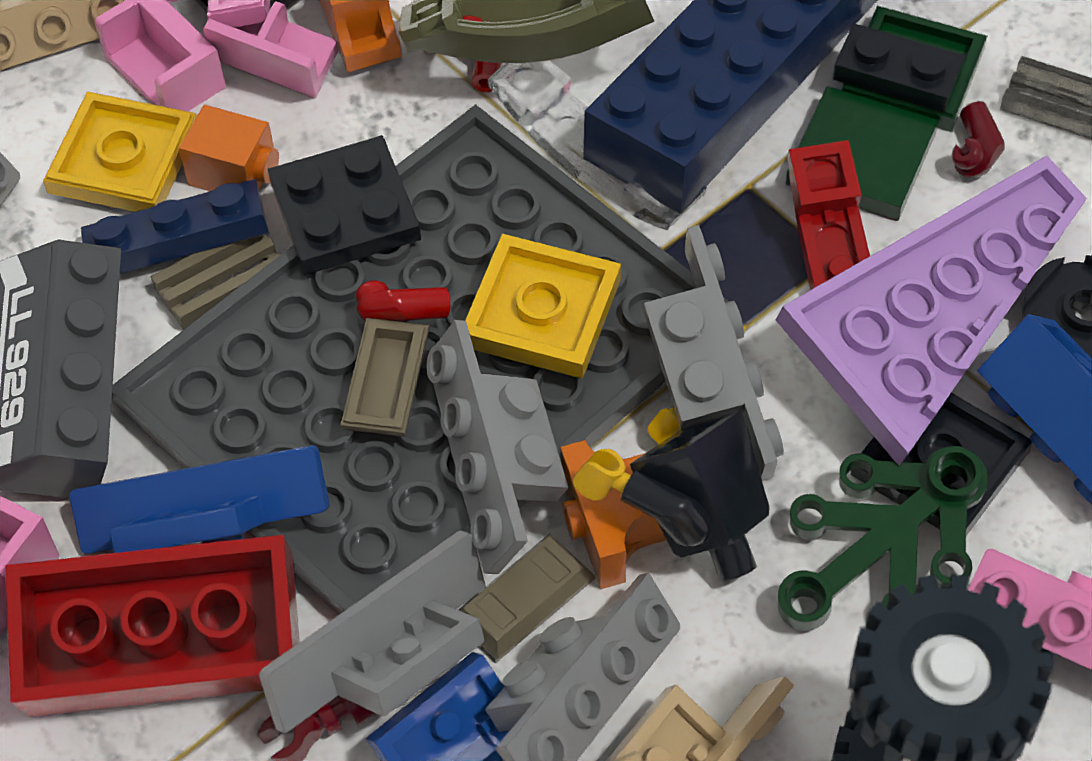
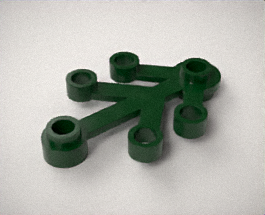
[778,446,988,631]

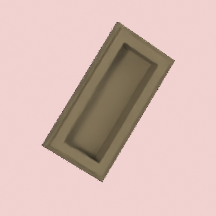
[341,318,429,437]
[459,534,595,662]

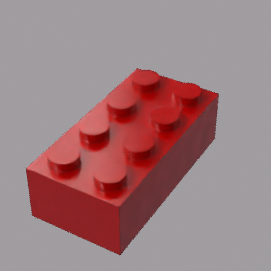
[5,535,300,717]

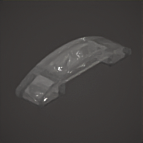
[488,60,707,231]

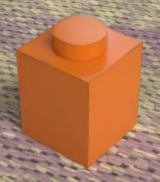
[179,104,279,191]

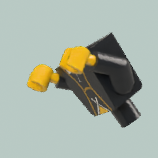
[573,406,770,581]

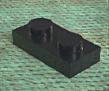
[832,23,965,113]

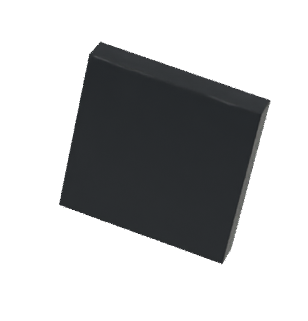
[850,392,1032,536]

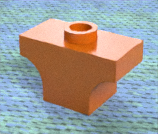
[318,0,402,73]
[560,440,666,590]

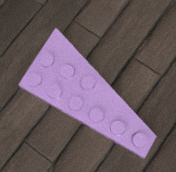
[775,156,1087,466]

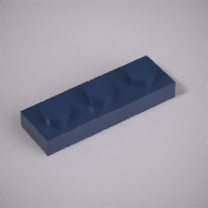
[81,179,269,274]

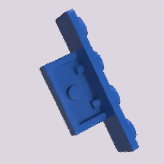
[69,445,330,554]
[365,652,510,761]

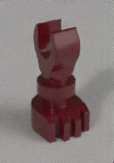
[258,695,377,761]

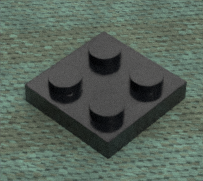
[267,135,422,275]

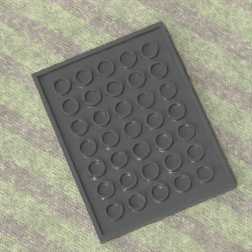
[112,104,729,615]

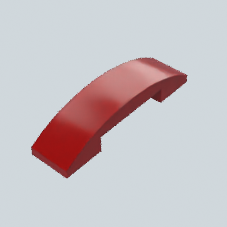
[787,140,870,290]

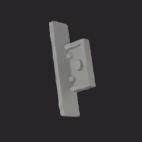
[643,225,784,481]
[427,320,569,574]
[260,530,486,734]
[485,573,680,761]

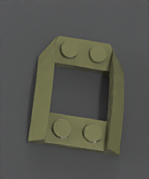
[399,0,655,63]

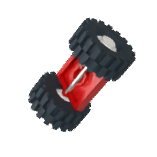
[831,574,1054,761]

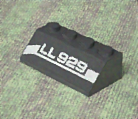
[0,239,121,498]

